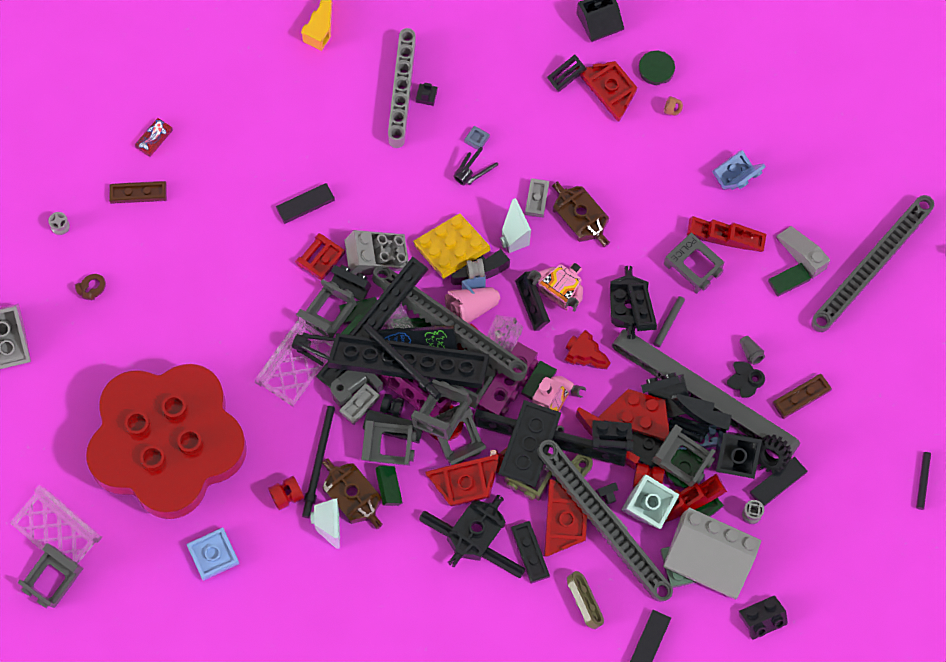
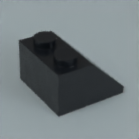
[712,430,762,479]

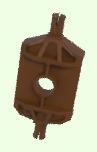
[552,181,610,247]
[322,458,383,529]

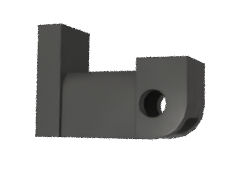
[330,370,383,408]

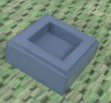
[464,126,490,150]

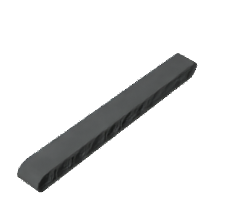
[612,329,800,457]

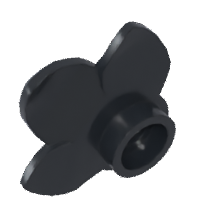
[727,361,765,398]

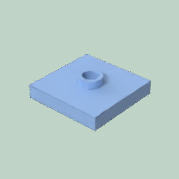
[186,527,240,581]

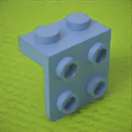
[712,150,766,190]

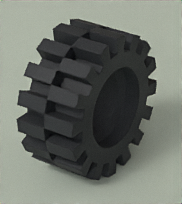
[757,434,792,473]

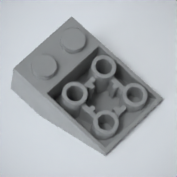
[344,230,409,275]

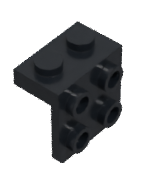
[641,372,689,418]

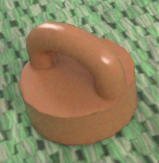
[664,96,683,116]

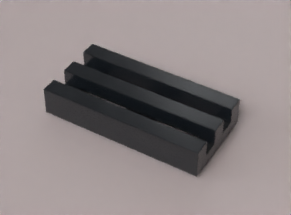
[547,55,587,92]
[669,416,709,443]

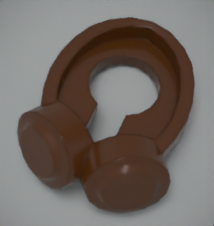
[75,274,106,301]

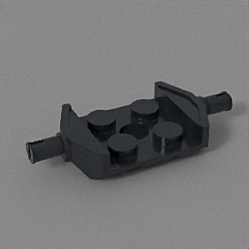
[610,266,649,339]
[447,495,506,567]

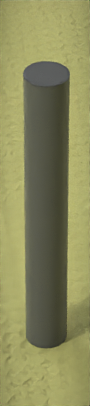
[653,296,685,347]

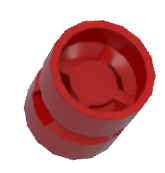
[633,463,665,488]
[268,476,304,510]

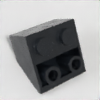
[576,0,624,42]

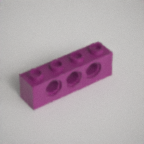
[478,342,539,417]
[378,375,452,417]

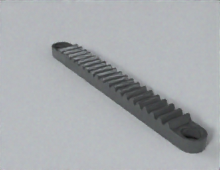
[811,195,934,332]
[372,266,528,381]
[537,440,673,602]

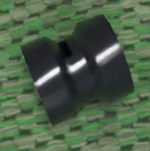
[380,394,404,417]

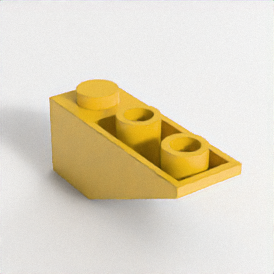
[301,0,333,51]

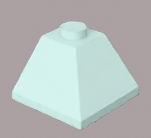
[500,198,531,253]
[621,474,679,529]
[311,499,340,549]

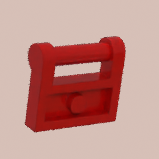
[295,233,345,280]

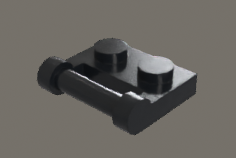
[592,420,633,452]

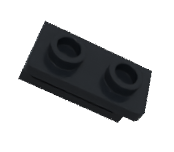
[331,265,371,300]
[739,595,788,640]

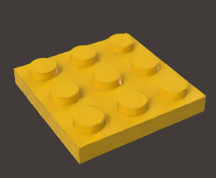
[413,213,491,279]

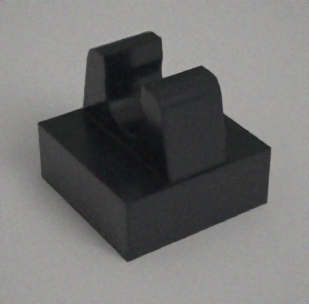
[416,83,438,106]
[594,482,619,504]

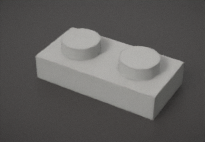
[525,178,549,218]
[339,383,380,425]

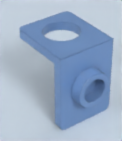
[462,276,486,294]

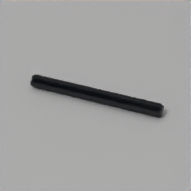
[419,511,525,578]

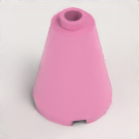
[445,287,500,323]

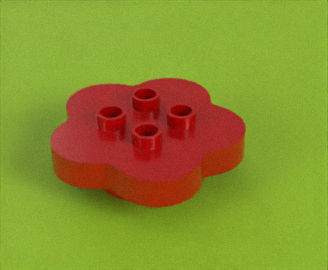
[86,364,247,519]

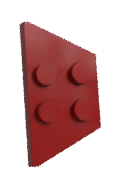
[576,61,638,122]
[599,389,669,441]
[425,454,500,507]
[544,479,587,556]

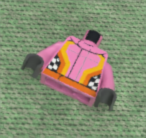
[527,263,583,312]
[532,376,586,432]

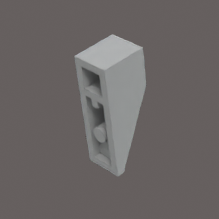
[776,226,830,279]

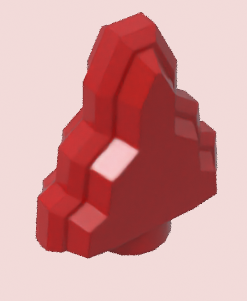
[564,330,610,369]

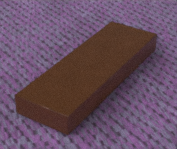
[109,181,167,204]
[772,373,832,419]

